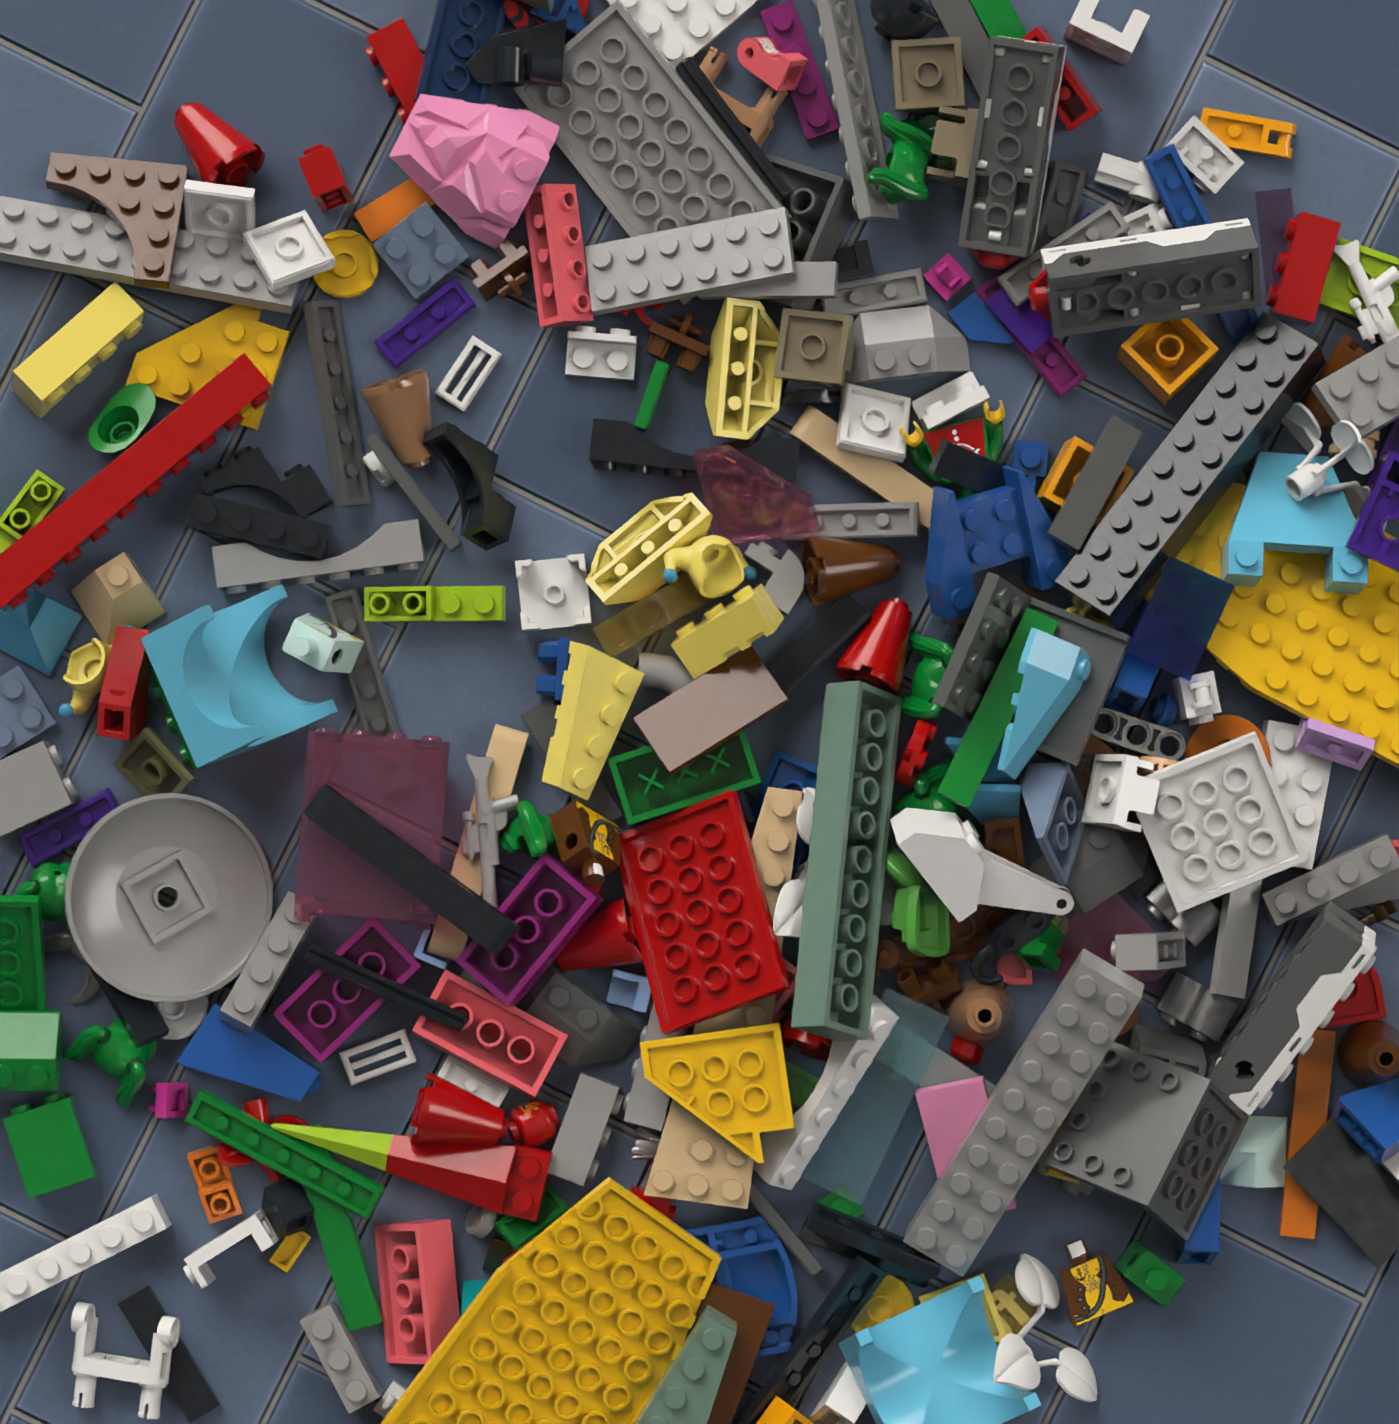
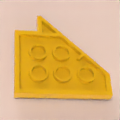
[125,304,291,431]
[640,1022,795,1163]

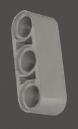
[1092,708,1186,760]

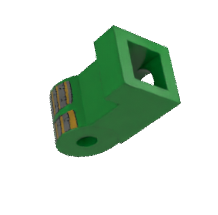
[1014,914,1071,972]

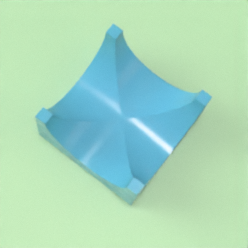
[140,584,338,768]
[838,1275,1041,1424]

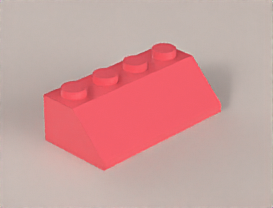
[411,969,568,1100]
[374,1219,460,1364]

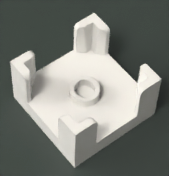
[1064,0,1150,66]
[515,554,592,632]

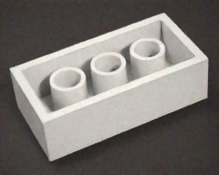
[1262,720,1332,870]

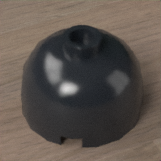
[870,0,939,41]

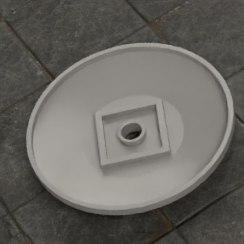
[64,793,273,1002]

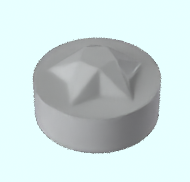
[465,1205,497,1238]

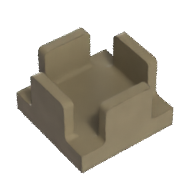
[891,36,965,115]
[925,105,979,189]
[773,308,856,388]

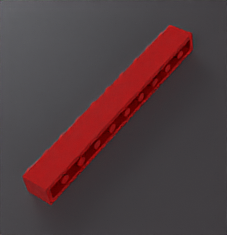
[0,353,273,611]

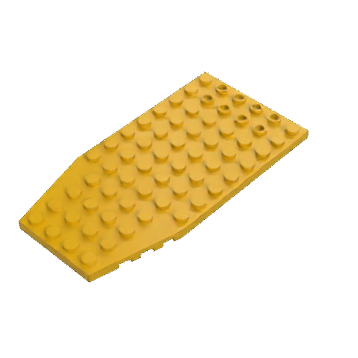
[1144,482,1399,769]
[381,1177,722,1424]

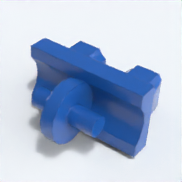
[536,637,569,701]

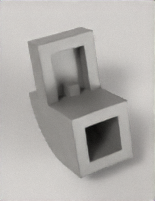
[744,541,804,616]

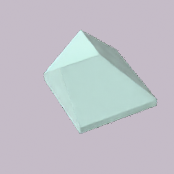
[1220,1115,1287,1188]

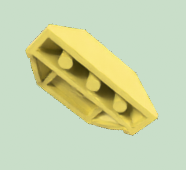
[705,297,782,440]
[585,492,713,605]

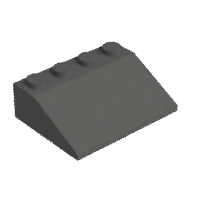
[757,153,854,311]

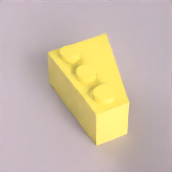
[671,584,784,679]

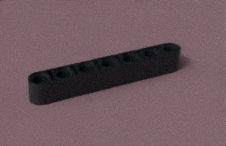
[303,784,520,956]

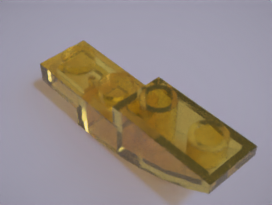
[592,574,719,657]

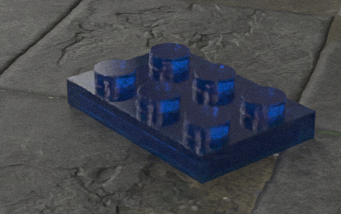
[1126,556,1234,682]

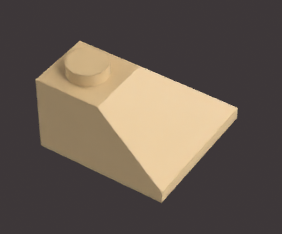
[70,552,166,645]

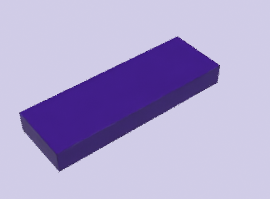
[374,278,477,370]
[17,787,120,867]

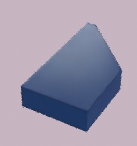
[529,0,586,36]
[947,291,1014,345]

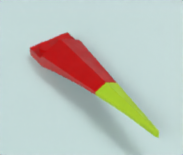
[270,1123,553,1222]

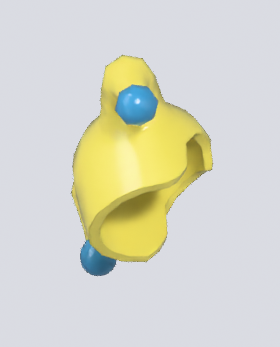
[663,535,758,598]
[59,624,134,718]

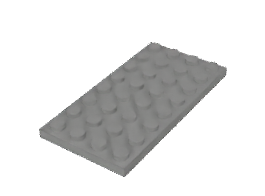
[513,0,792,305]

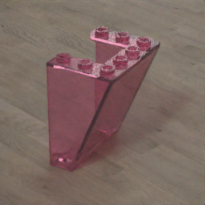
[294,727,450,931]

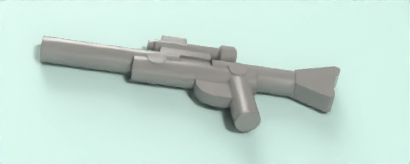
[461,754,519,909]

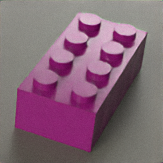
[455,853,604,1006]
[272,915,423,1064]

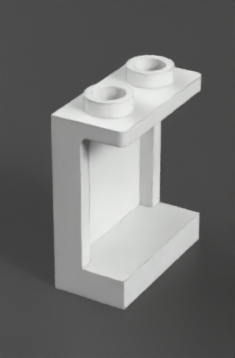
[183,1209,279,1289]

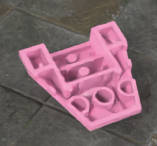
[389,94,560,249]

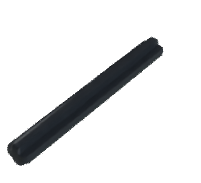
[676,57,792,202]
[305,944,468,1032]

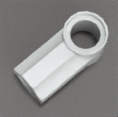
[1093,152,1159,204]

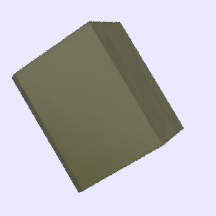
[114,727,200,796]

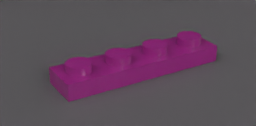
[760,0,839,142]

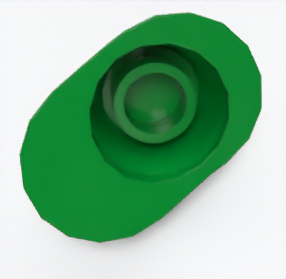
[88,383,157,458]

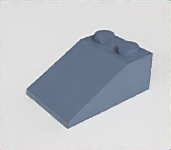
[1020,761,1086,886]

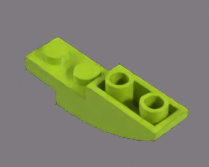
[0,469,66,554]
[364,586,506,622]

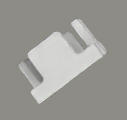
[1081,754,1160,832]

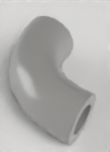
[639,652,698,695]

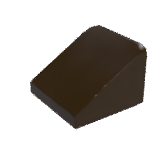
[482,1236,514,1273]

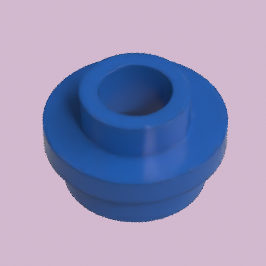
[1148,693,1178,727]

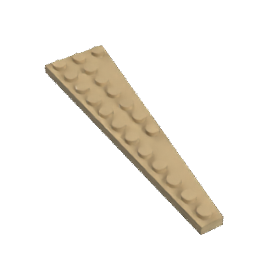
[643,787,803,1209]

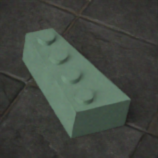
[634,1304,737,1424]

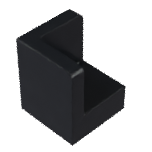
[832,239,874,283]
[261,1179,314,1239]

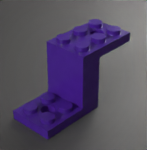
[1344,418,1399,573]

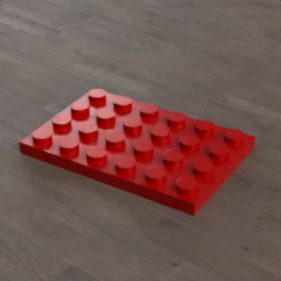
[618,790,790,1035]

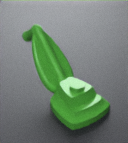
[885,843,950,957]

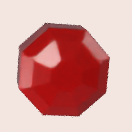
[948,1036,984,1065]

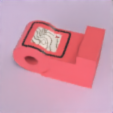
[737,37,809,91]

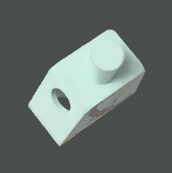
[282,613,364,673]

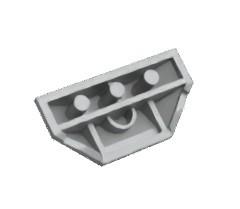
[833,305,971,388]

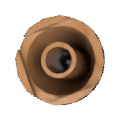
[361,369,434,469]
[945,979,1014,1047]

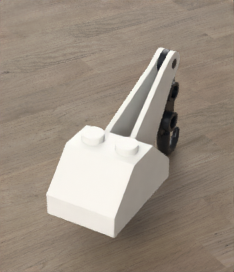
[890,807,1074,985]

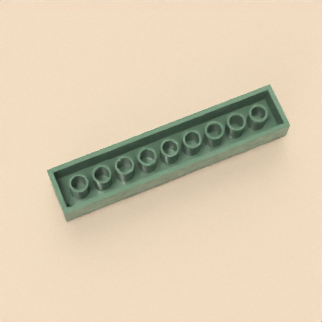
[791,680,902,1041]

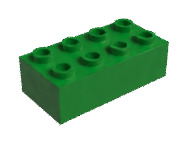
[607,731,761,825]

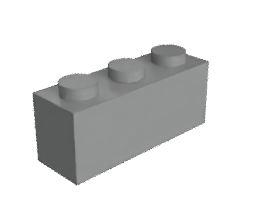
[1111,932,1186,970]
[549,1071,624,1186]
[299,1300,383,1414]

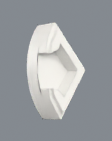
[363,450,396,488]

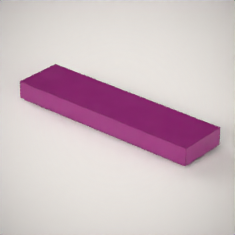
[974,269,1087,399]

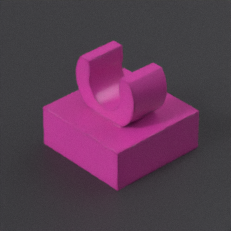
[923,253,971,303]
[148,1081,189,1118]

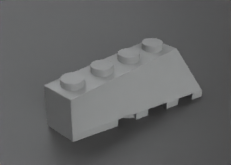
[1260,833,1399,926]

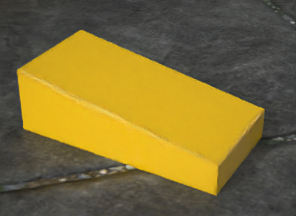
[269,1231,312,1274]

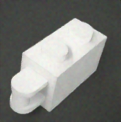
[1171,671,1222,726]

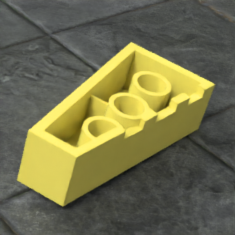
[12,282,144,419]
[542,641,645,801]

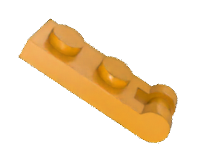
[1200,107,1297,160]

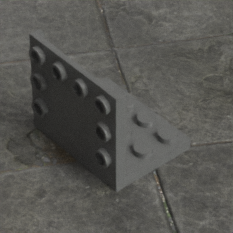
[932,572,1132,766]
[1043,1042,1249,1241]

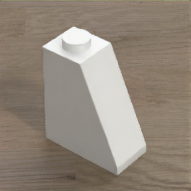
[809,1361,866,1424]

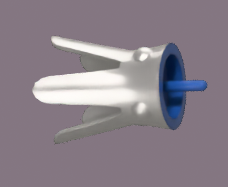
[631,1125,661,1160]

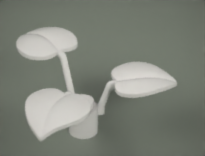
[1281,402,1387,531]
[773,787,899,939]
[993,1254,1098,1403]

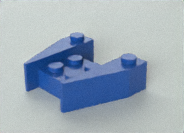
[925,466,1070,620]

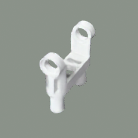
[71,1302,181,1419]

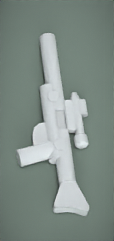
[1333,240,1399,344]

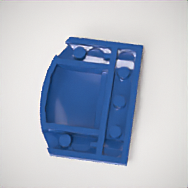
[686,1215,798,1357]

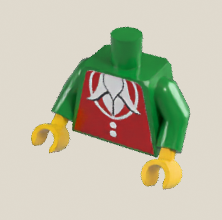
[899,400,1005,498]

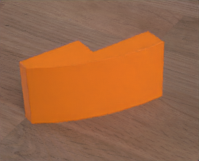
[187,1142,243,1224]

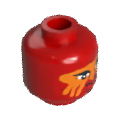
[508,1098,561,1148]

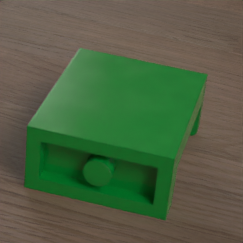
[3,1092,100,1199]

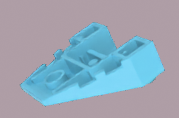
[1220,451,1368,594]

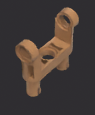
[699,46,788,148]

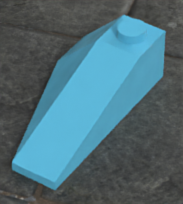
[997,628,1091,780]

